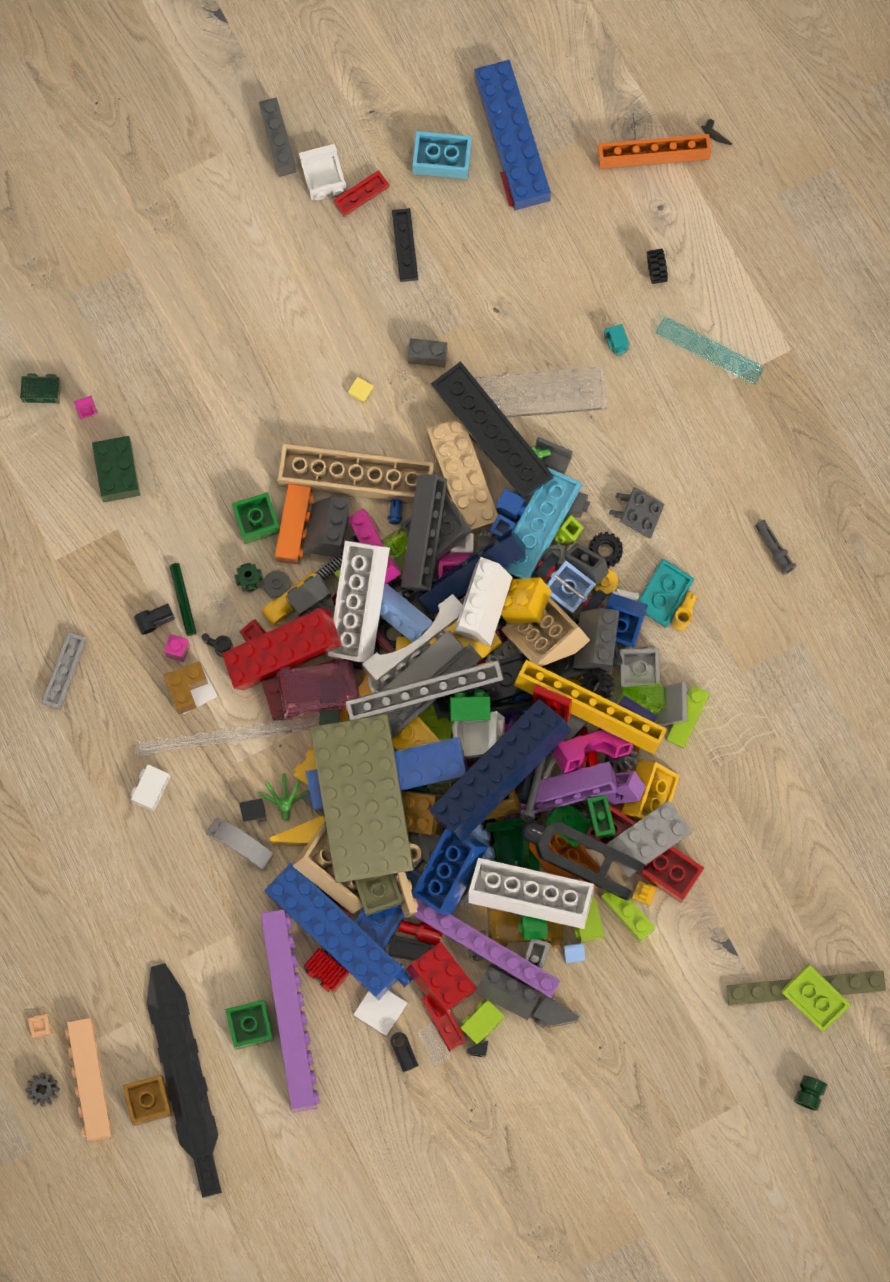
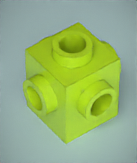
[554,515,584,545]

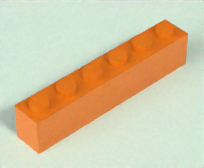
[597,134,711,169]

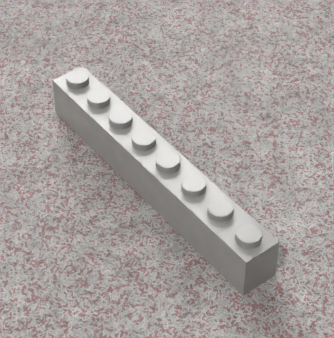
[346,659,504,720]

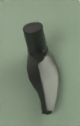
[701,119,733,145]

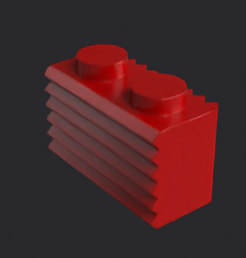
[304,948,350,993]

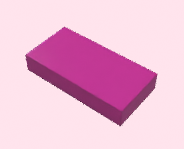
[74,396,98,419]

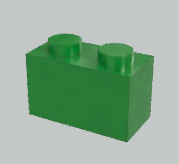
[586,795,616,840]

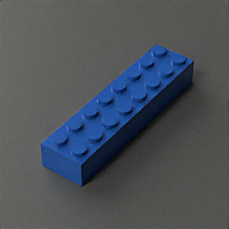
[474,60,551,210]
[305,737,468,810]
[264,863,405,1001]

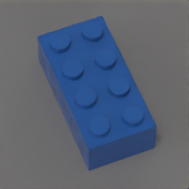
[412,829,488,915]

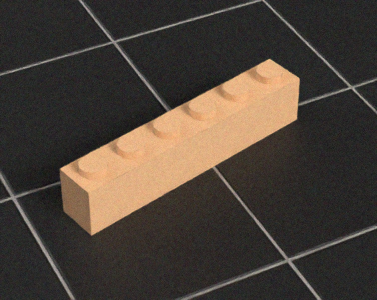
[65,1018,113,1141]

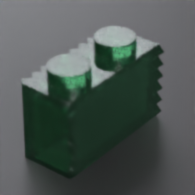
[20,373,61,404]

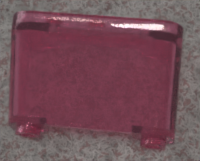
[276,659,360,720]

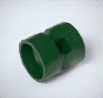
[794,1075,827,1111]

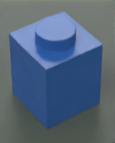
[489,514,516,538]

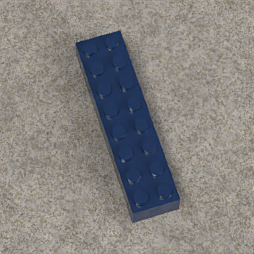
[429,699,572,842]

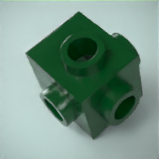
[234,563,263,592]

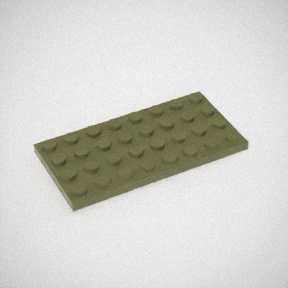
[310,714,414,883]

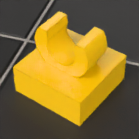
[632,880,657,906]

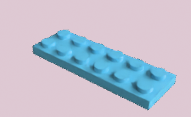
[505,468,583,579]

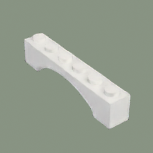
[362,594,462,688]

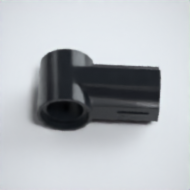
[134,603,175,635]
[391,1032,419,1073]

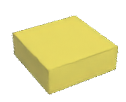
[348,377,374,403]

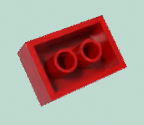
[406,942,477,1017]

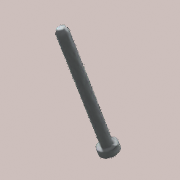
[521,759,545,822]

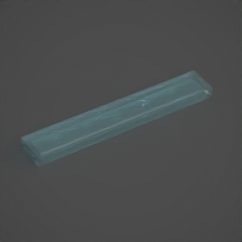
[656,317,765,385]

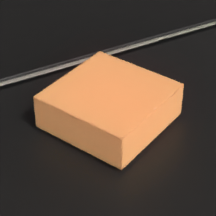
[27,1014,52,1038]

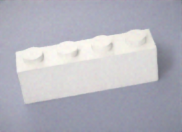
[454,557,512,646]

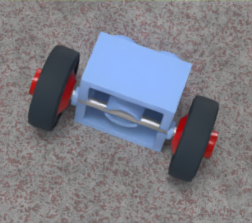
[532,553,607,617]

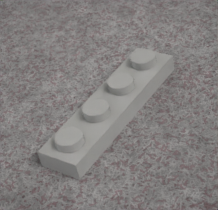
[42,632,87,710]

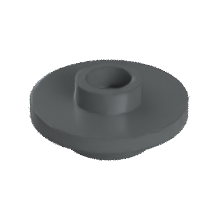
[263,571,290,597]

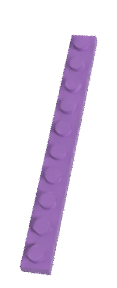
[398,891,561,998]

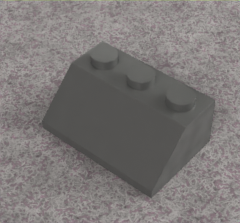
[303,496,351,558]
[573,608,619,673]
[475,964,542,1021]

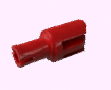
[399,920,443,945]

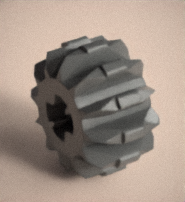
[604,747,637,773]
[25,1073,60,1107]

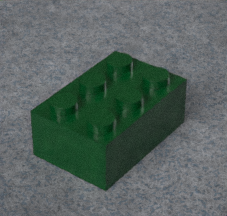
[92,436,141,502]

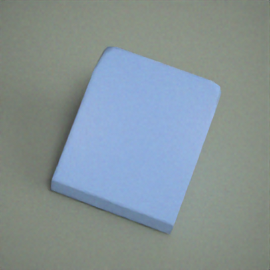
[564,943,585,963]

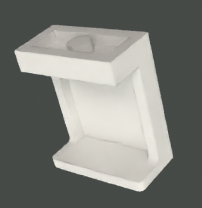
[299,144,347,200]
[452,711,505,759]

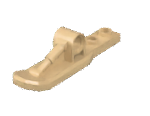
[394,843,421,918]

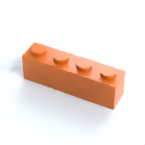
[275,484,314,565]

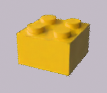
[501,577,552,624]

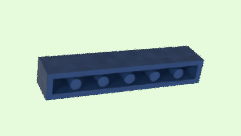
[418,529,526,615]

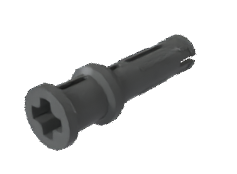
[755,520,797,575]

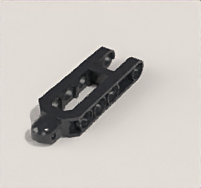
[521,821,645,901]

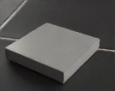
[653,682,687,726]

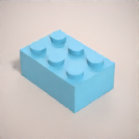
[412,131,472,179]

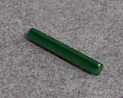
[170,563,197,636]

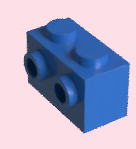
[496,489,527,524]

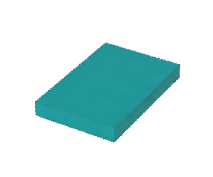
[637,559,694,628]

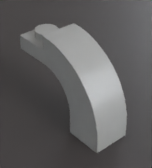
[206,818,273,870]

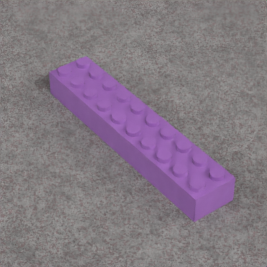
[261,910,320,1113]

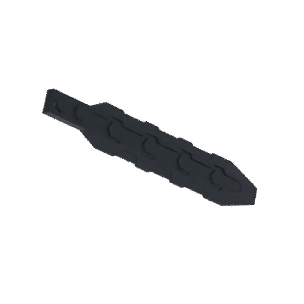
[147,963,222,1198]

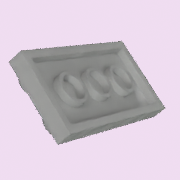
[606,801,692,878]

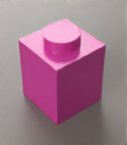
[164,634,190,662]

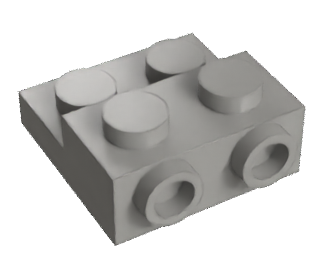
[620,646,660,688]

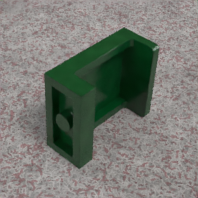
[486,818,529,868]

